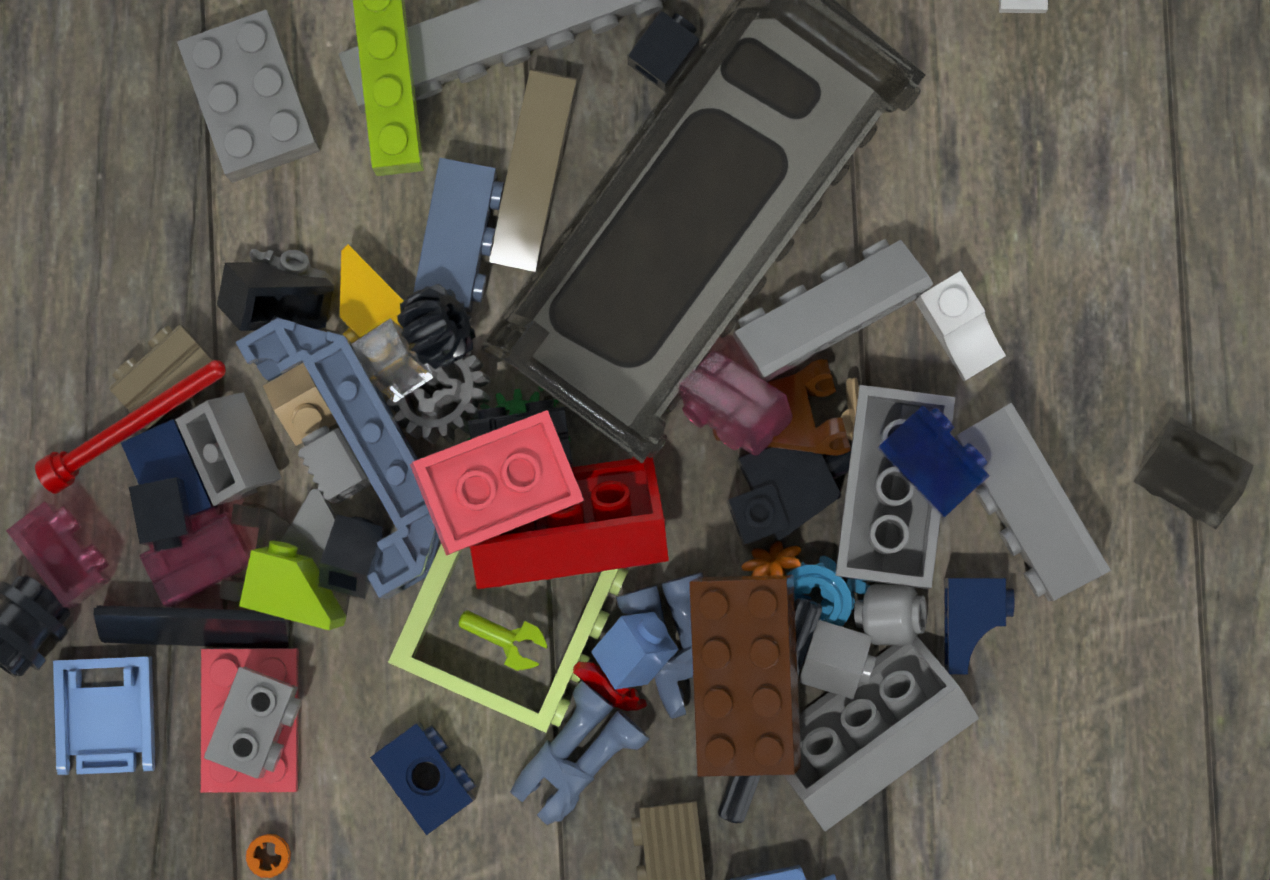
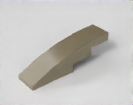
[489,69,577,272]

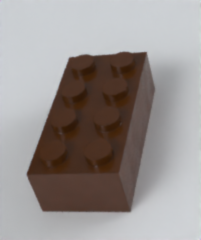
[689,575,801,777]

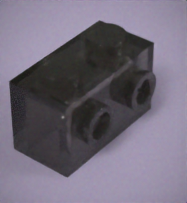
[1133,418,1254,529]

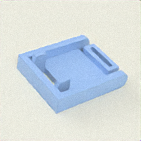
[53,656,155,775]

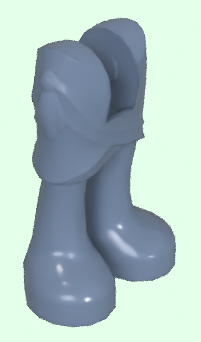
[616,572,704,719]
[510,680,650,825]

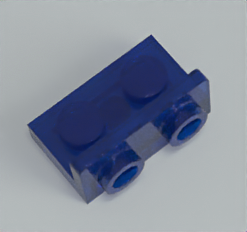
[877,405,990,518]

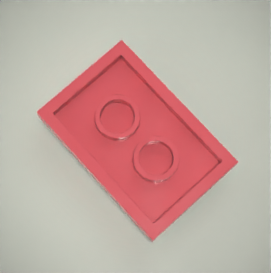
[410,410,584,556]
[200,649,299,793]

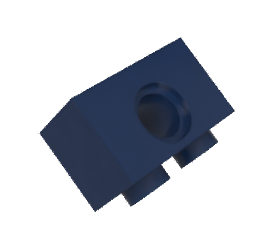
[370,722,477,835]

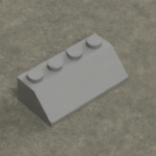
[733,239,933,384]
[835,385,955,589]
[951,403,1111,601]
[783,636,979,831]

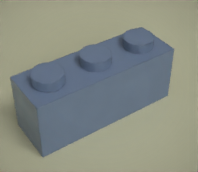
[413,158,504,313]

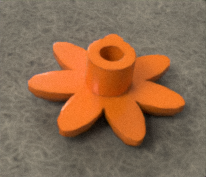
[741,541,801,576]

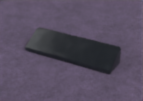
[93,605,291,649]

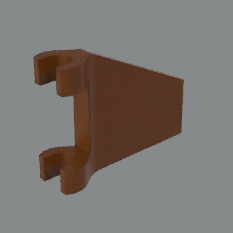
[706,359,851,456]

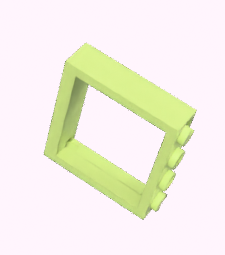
[388,544,629,733]

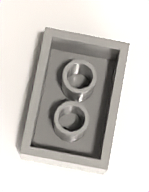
[177,9,320,183]

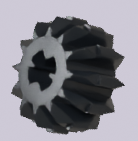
[397,284,476,369]

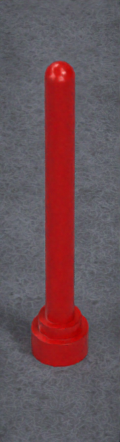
[35,360,226,494]

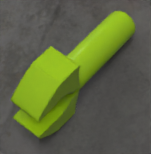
[458,610,548,671]

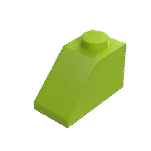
[239,541,346,630]

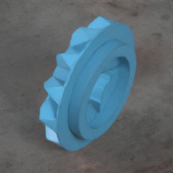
[785,561,854,627]

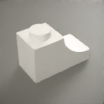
[915,271,1006,381]

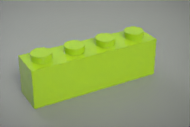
[353,0,424,176]

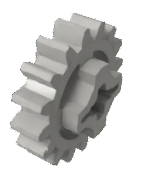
[387,350,490,444]

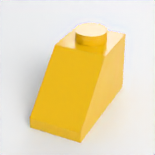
[340,244,404,357]

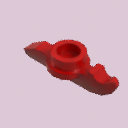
[573,661,647,711]

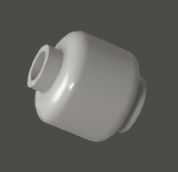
[854,583,927,645]

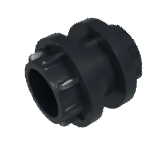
[0,575,71,678]

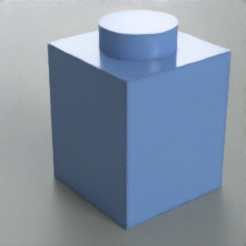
[591,612,678,690]

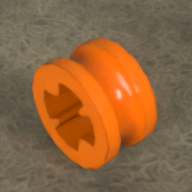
[246,834,291,878]

